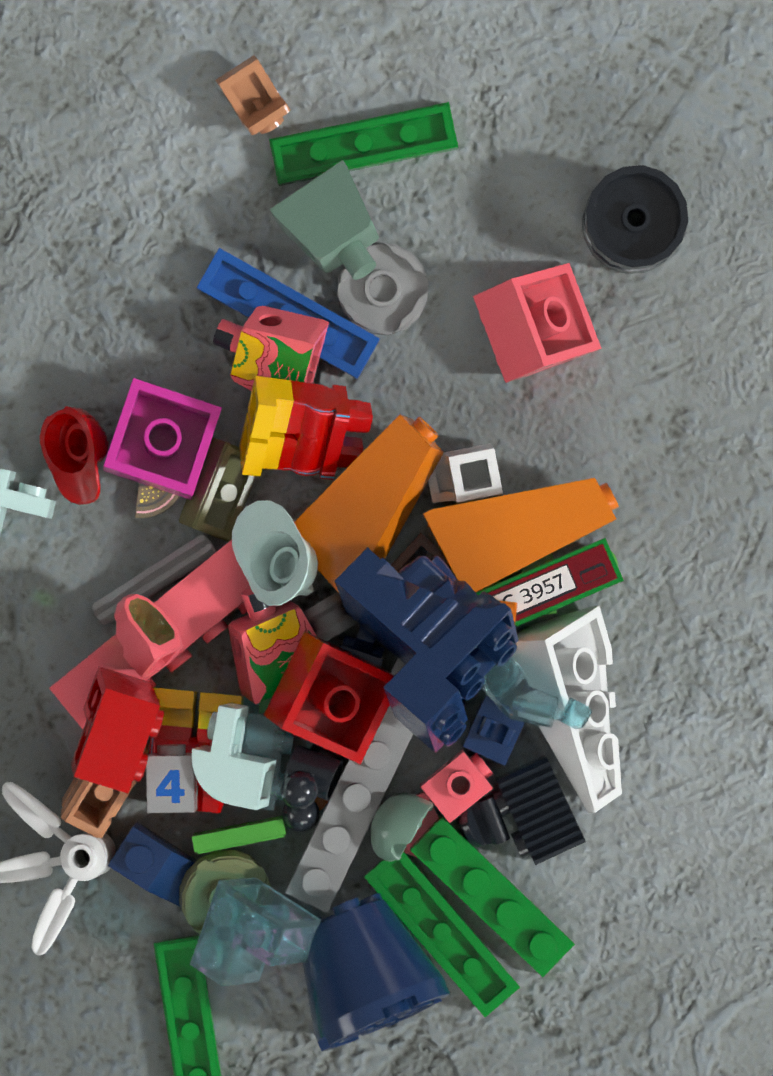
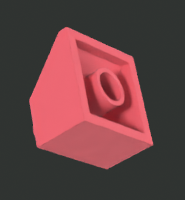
[473,263,602,383]

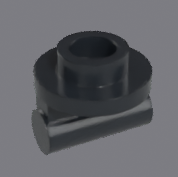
[458,795,510,847]

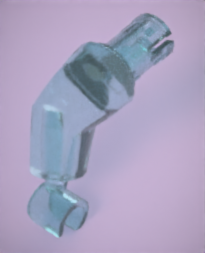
[482,658,592,730]

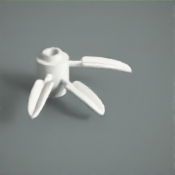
[0,782,116,956]

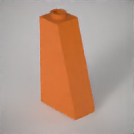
[294,414,444,593]
[423,478,619,592]

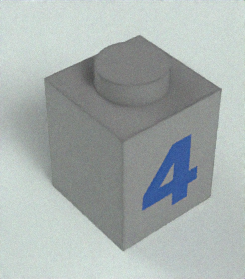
[146,744,198,813]

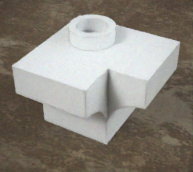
[428,443,503,504]

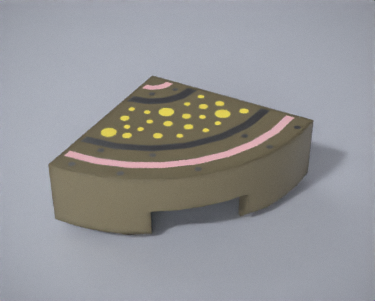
[135,483,180,518]

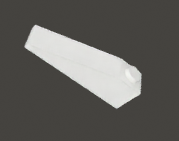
[508,606,622,813]

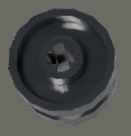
[582,165,688,274]

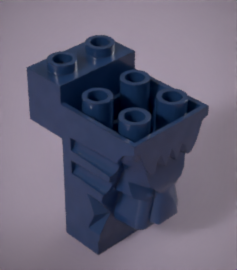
[335,547,519,753]

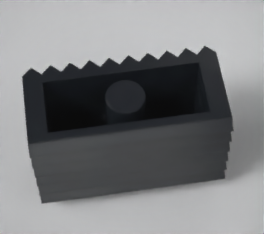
[491,755,586,865]

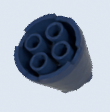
[296,893,450,1052]

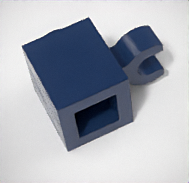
[462,690,528,766]

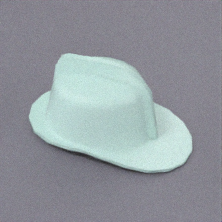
[232,500,318,606]

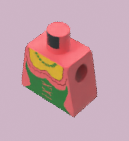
[213,306,329,391]
[228,587,317,704]

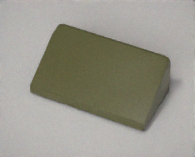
[179,438,256,542]

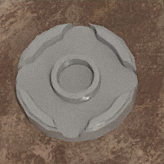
[337,243,429,335]

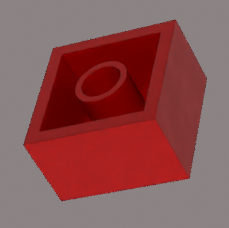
[264,631,395,764]

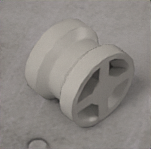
[303,592,358,641]

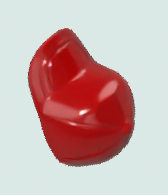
[40,406,109,505]

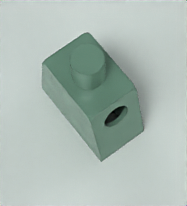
[270,160,379,280]

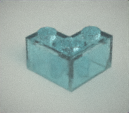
[190,877,321,986]

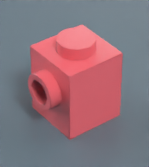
[420,749,494,823]

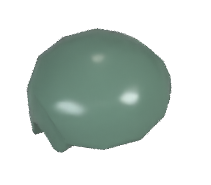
[371,792,434,862]

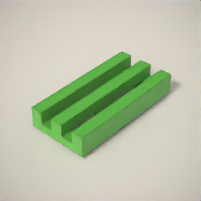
[192,815,288,854]

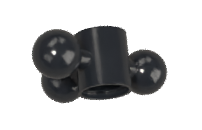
[280,743,345,832]

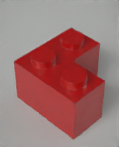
[71,666,164,794]

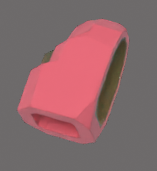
[114,594,183,679]

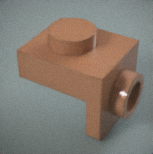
[215,55,291,135]

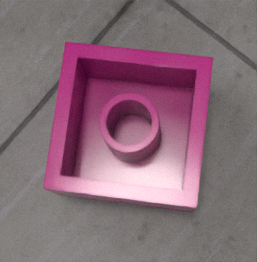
[103,378,222,500]

